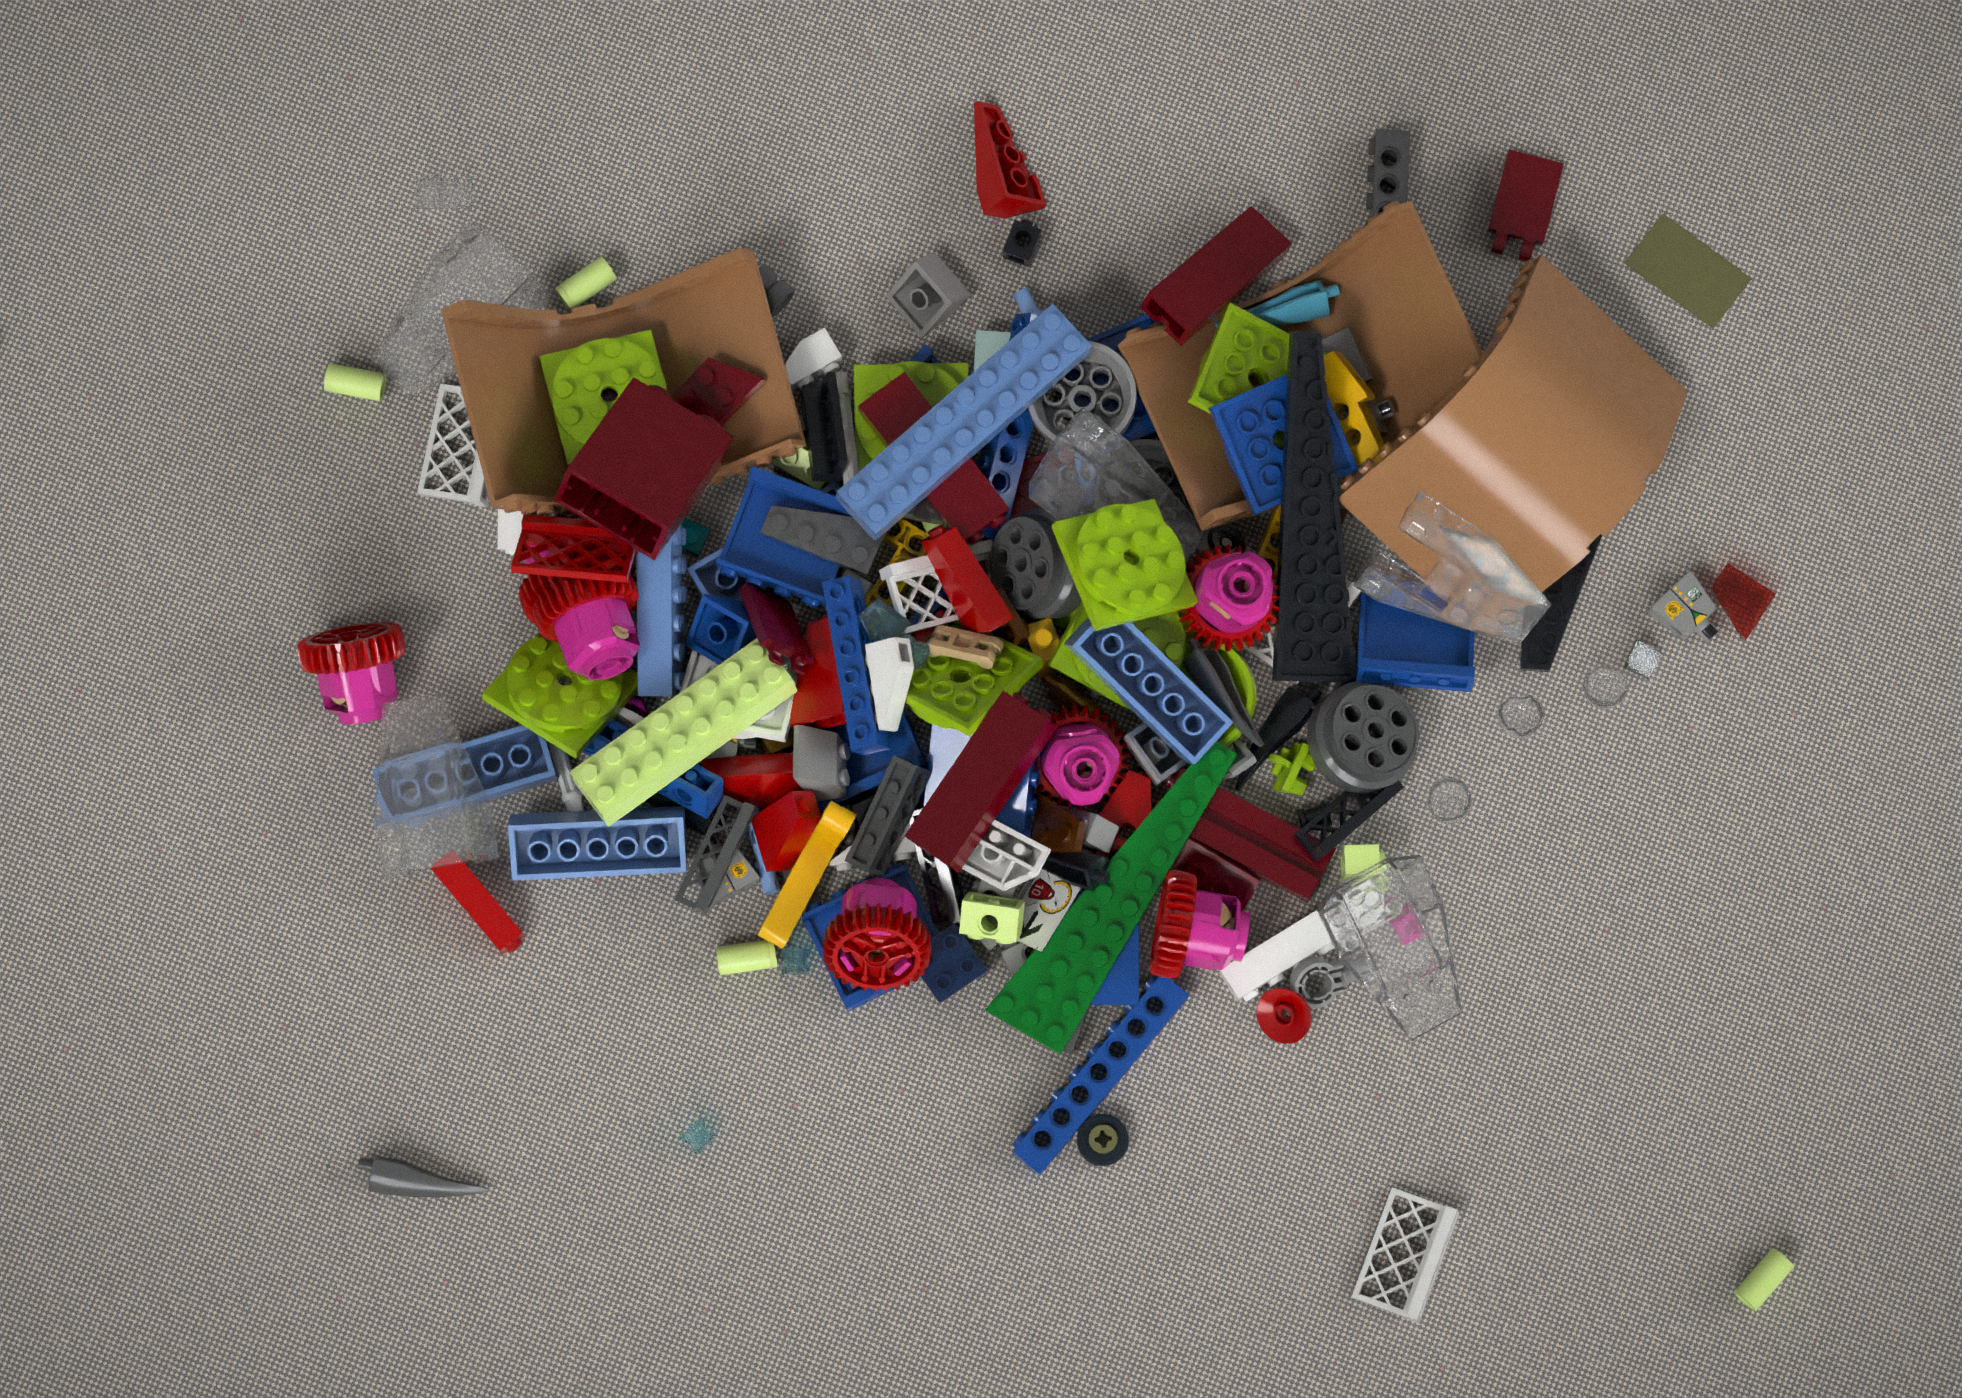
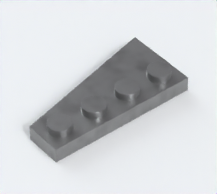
[760,505,887,577]

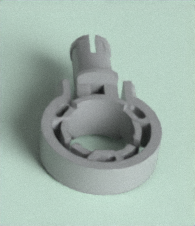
[1289,957,1373,1008]

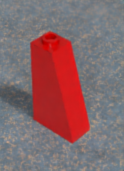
[920,525,1014,633]
[789,616,846,729]
[701,753,804,808]
[431,849,525,955]

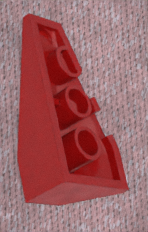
[974,101,1047,219]

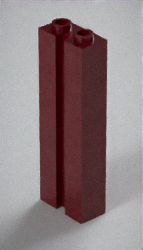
[1140,206,1292,346]
[858,372,1009,546]
[904,691,1057,873]
[1154,768,1336,903]

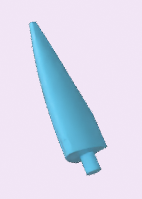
[1214,280,1340,327]

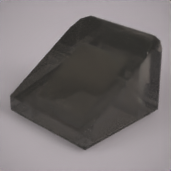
[1623,639,1661,680]

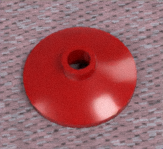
[1256,987,1312,1044]

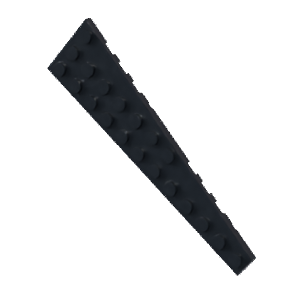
[1272,331,1357,682]

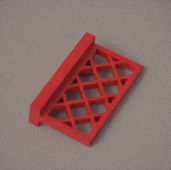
[511,514,638,583]

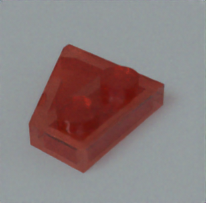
[1711,563,1776,641]

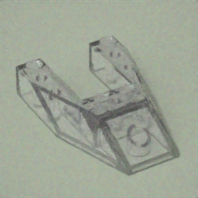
[1354,491,1551,644]

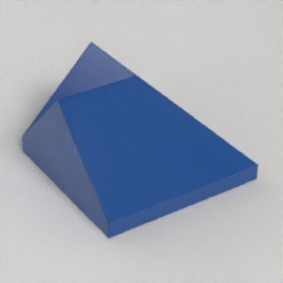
[685,594,757,665]

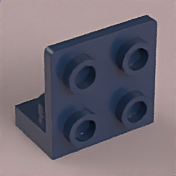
[920,923,988,1003]

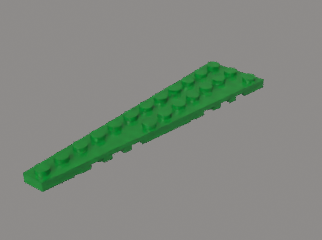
[985,742,1237,1055]

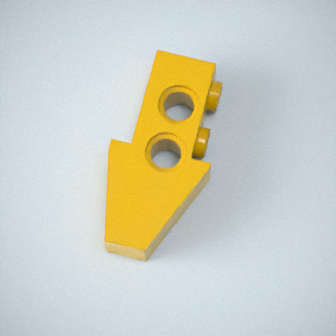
[1324,351,1385,468]

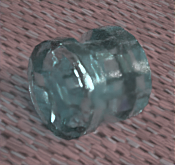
[900,634,929,670]
[781,948,810,975]
[680,1119,717,1156]

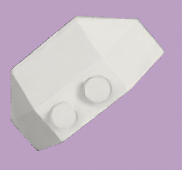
[962,820,1051,891]

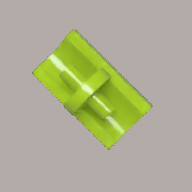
[1268,742,1316,796]

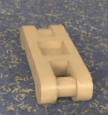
[924,625,1004,669]

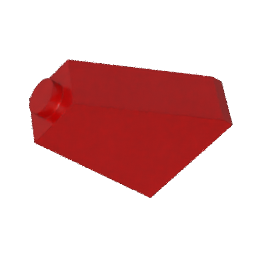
[751,790,821,872]

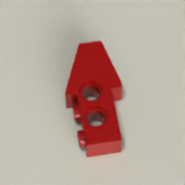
[1097,770,1152,859]

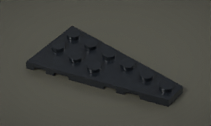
[1520,534,1602,672]

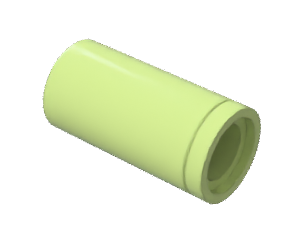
[554,256,617,311]
[324,363,387,402]
[716,940,778,976]
[1734,1248,1794,1311]

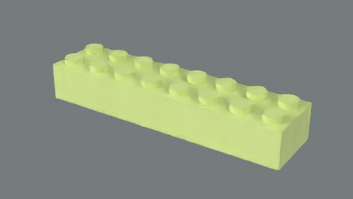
[569,638,797,827]

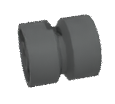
[759,264,795,318]

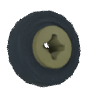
[1077,1114,1129,1167]

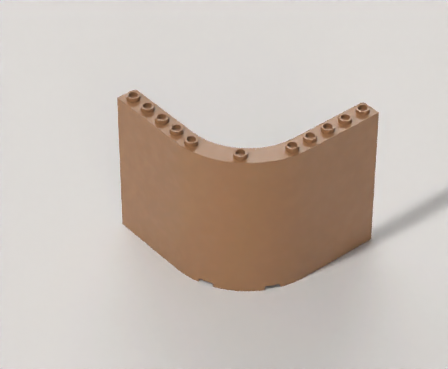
[1117,201,1482,531]
[441,248,806,519]
[1338,254,1688,636]

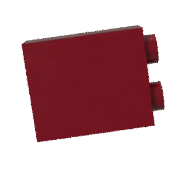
[555,377,733,561]

